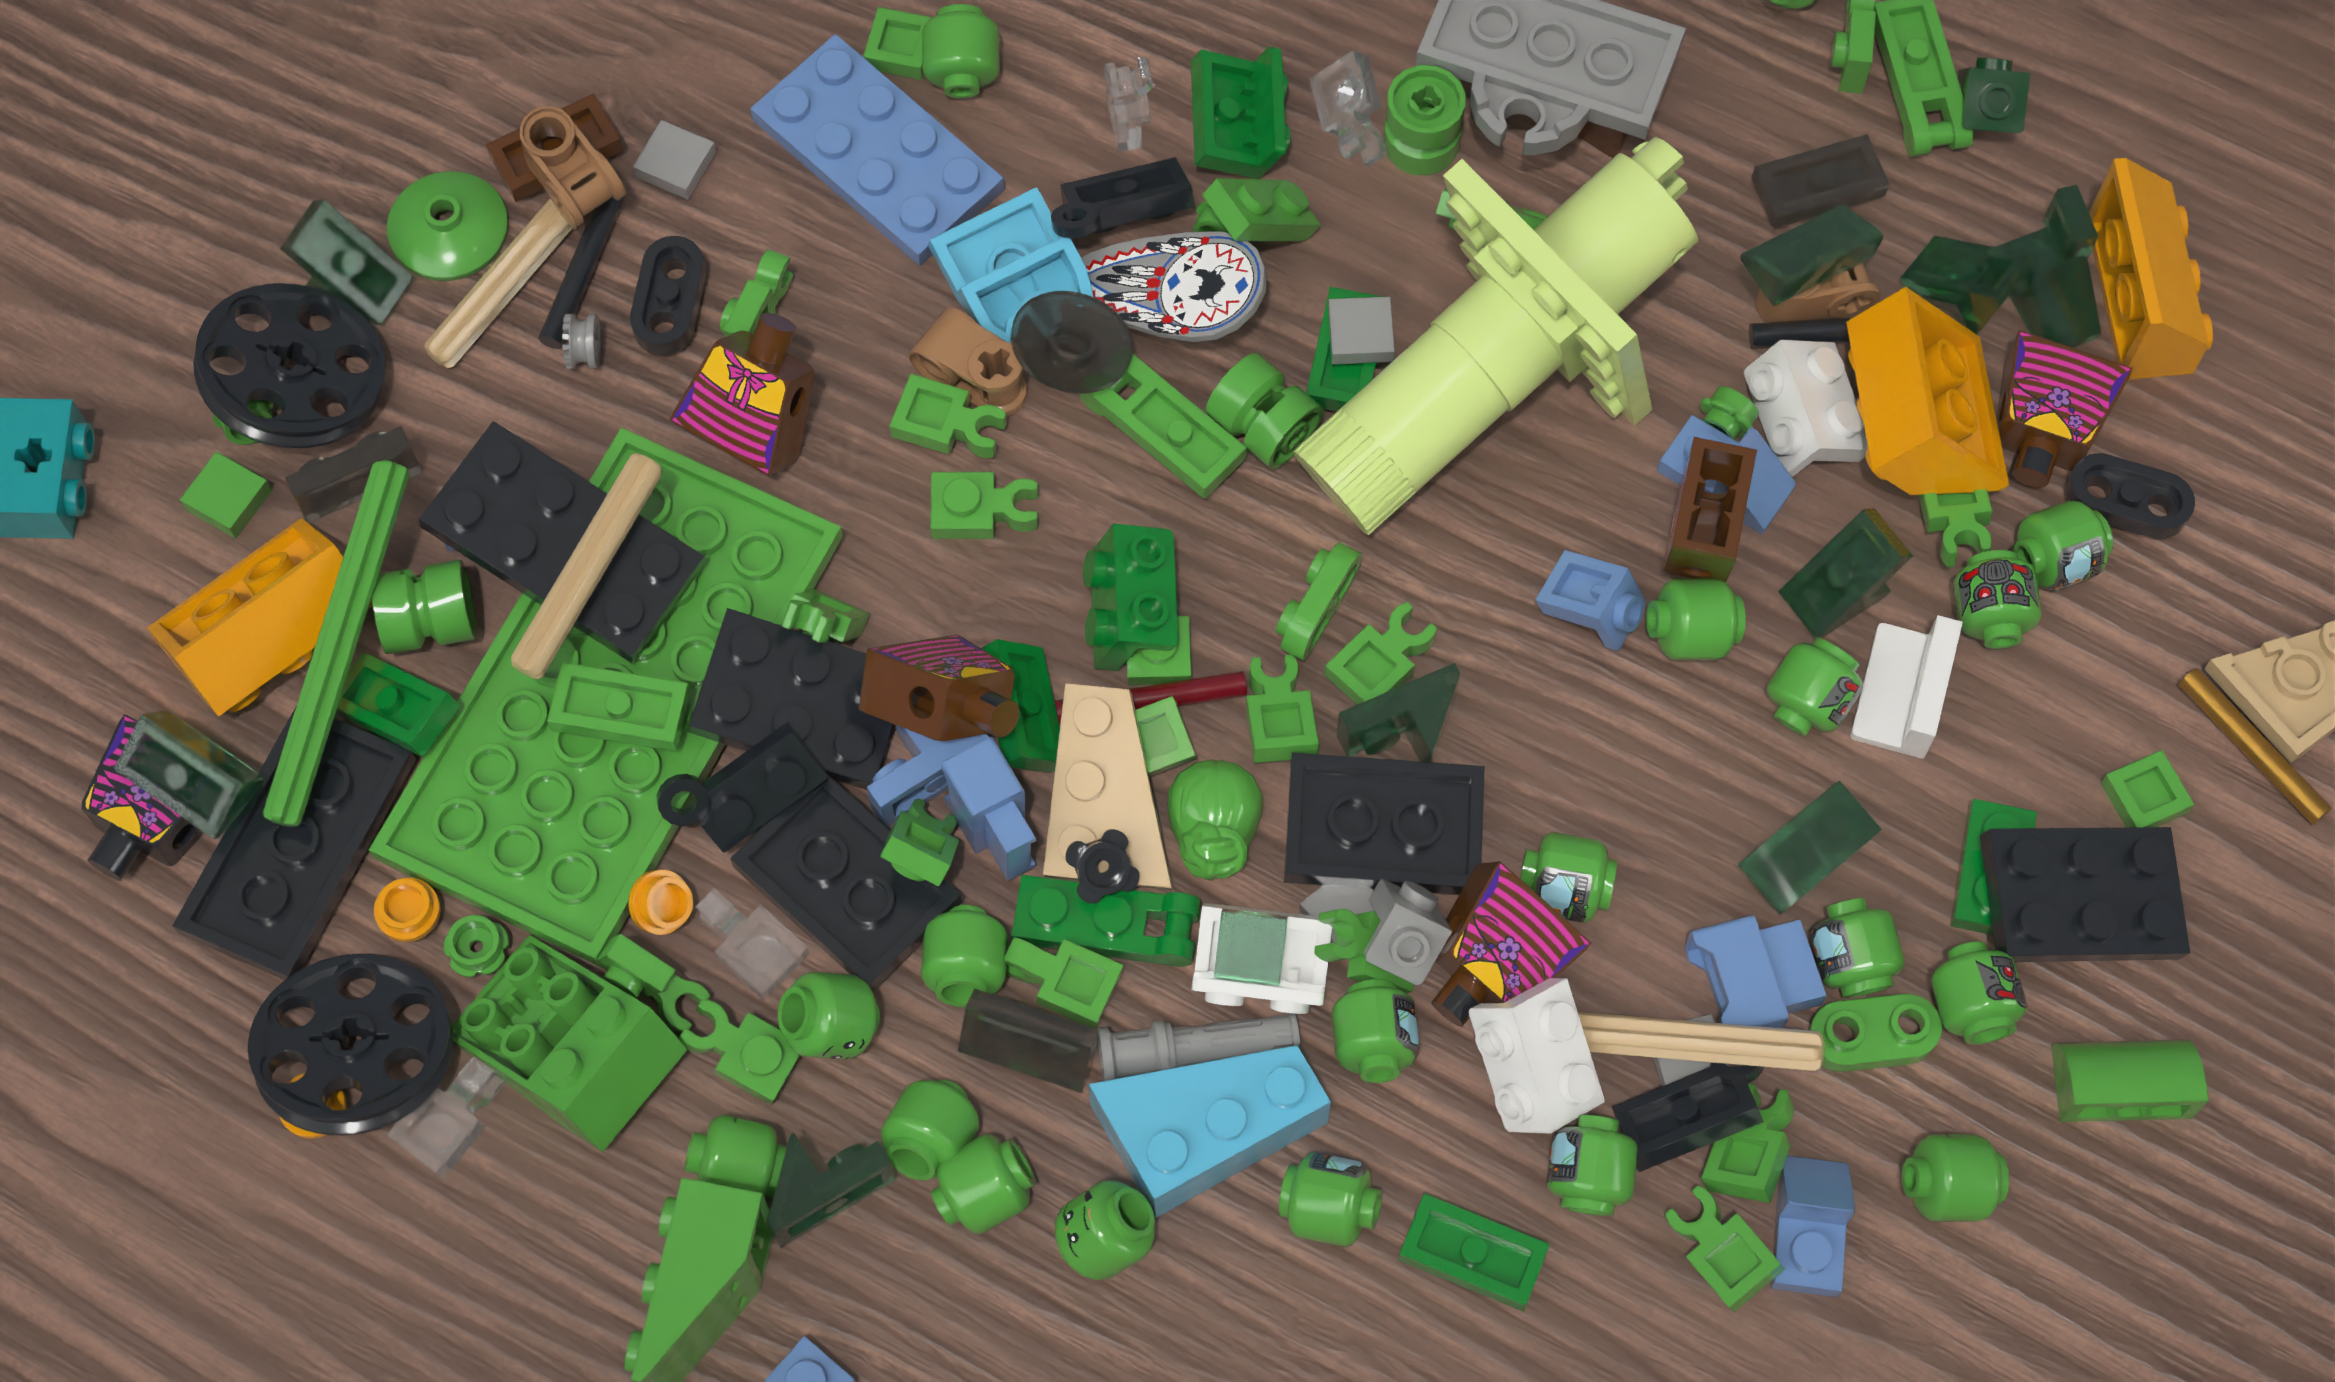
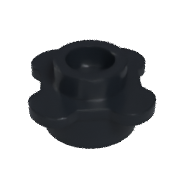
[1065,829,1139,903]

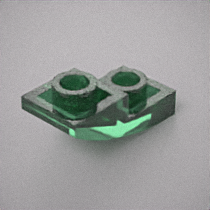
[1738,780,1882,915]

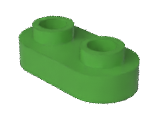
[1275,542,1363,661]
[1808,994,1942,1072]

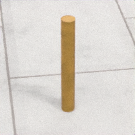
[2178,668,2332,825]

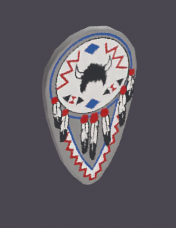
[1081,231,1267,342]

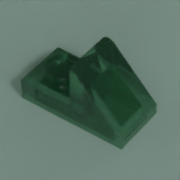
[280,200,414,325]
[1988,227,2101,348]
[1900,235,2035,335]
[1778,508,1913,639]
[1336,663,1460,762]
[767,1132,896,1248]

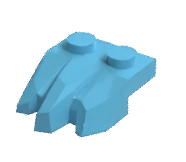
[928,187,1095,346]

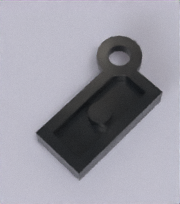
[1051,157,1194,238]
[656,722,829,853]
[1613,1062,1764,1172]

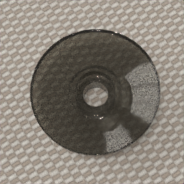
[1010,291,1133,394]

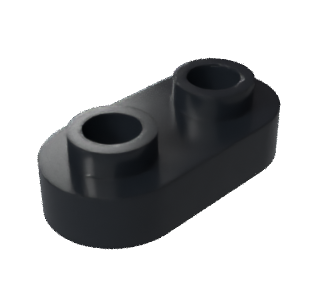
[630,236,706,355]
[2065,453,2195,539]

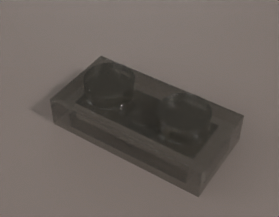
[1751,134,1890,229]
[285,426,423,523]
[958,988,1099,1093]

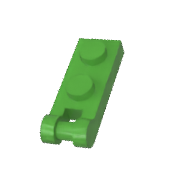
[1874,0,1973,157]
[1077,348,1247,500]

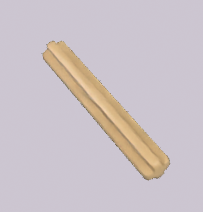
[424,199,573,369]
[511,453,661,679]
[1578,1012,1825,1071]

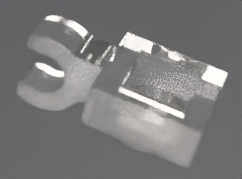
[1309,50,1387,167]
[1104,57,1154,152]
[696,888,809,1001]
[387,1056,505,1179]

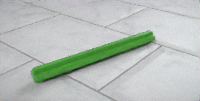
[263,460,410,827]

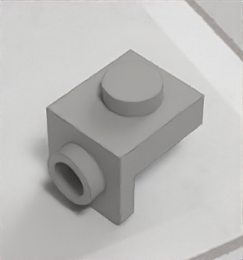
[1363,878,1452,985]

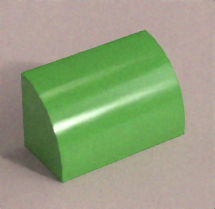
[2051,1040,2209,1122]

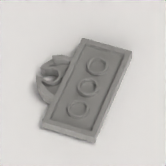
[1416,0,1686,155]

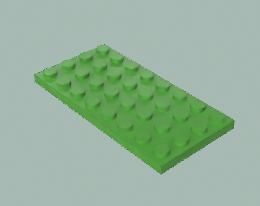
[369,428,843,966]

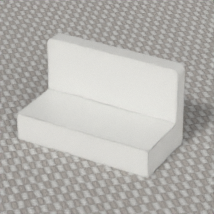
[1850,615,1963,759]

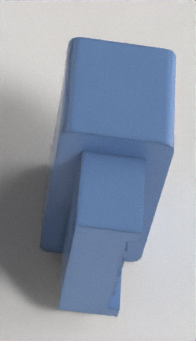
[941,737,1036,881]
[1684,915,1827,1028]

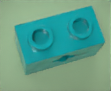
[0,398,95,539]

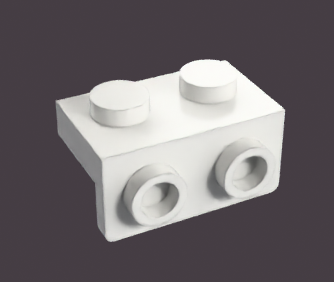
[1744,340,1868,477]
[1192,903,1332,1014]
[1469,978,1605,1133]

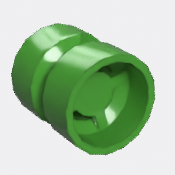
[1383,65,1466,175]
[1205,353,1324,469]
[372,559,477,654]

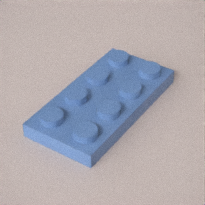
[750,34,1005,266]

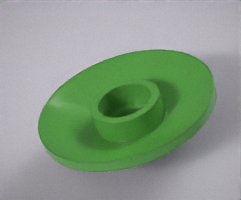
[387,171,509,281]

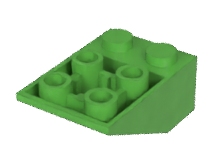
[452,934,688,1152]
[625,1178,776,1382]

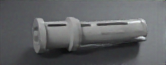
[1097,1013,1300,1081]

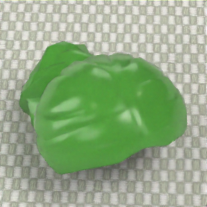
[1167,759,1263,881]

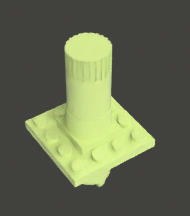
[1293,137,1698,535]

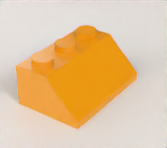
[2086,158,2213,380]
[1846,287,2009,495]
[146,518,373,717]

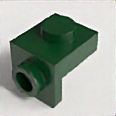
[1958,58,2031,133]

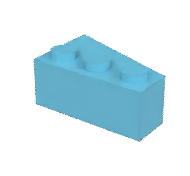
[1089,1045,1331,1218]

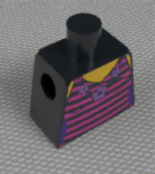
[81,714,242,881]

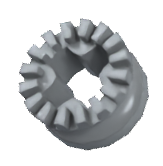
[562,314,601,369]

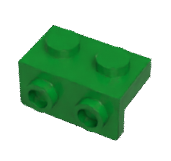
[1190,46,1290,179]
[1083,523,1178,671]

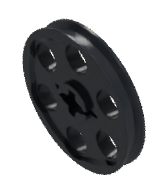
[193,283,386,448]
[248,953,453,1136]

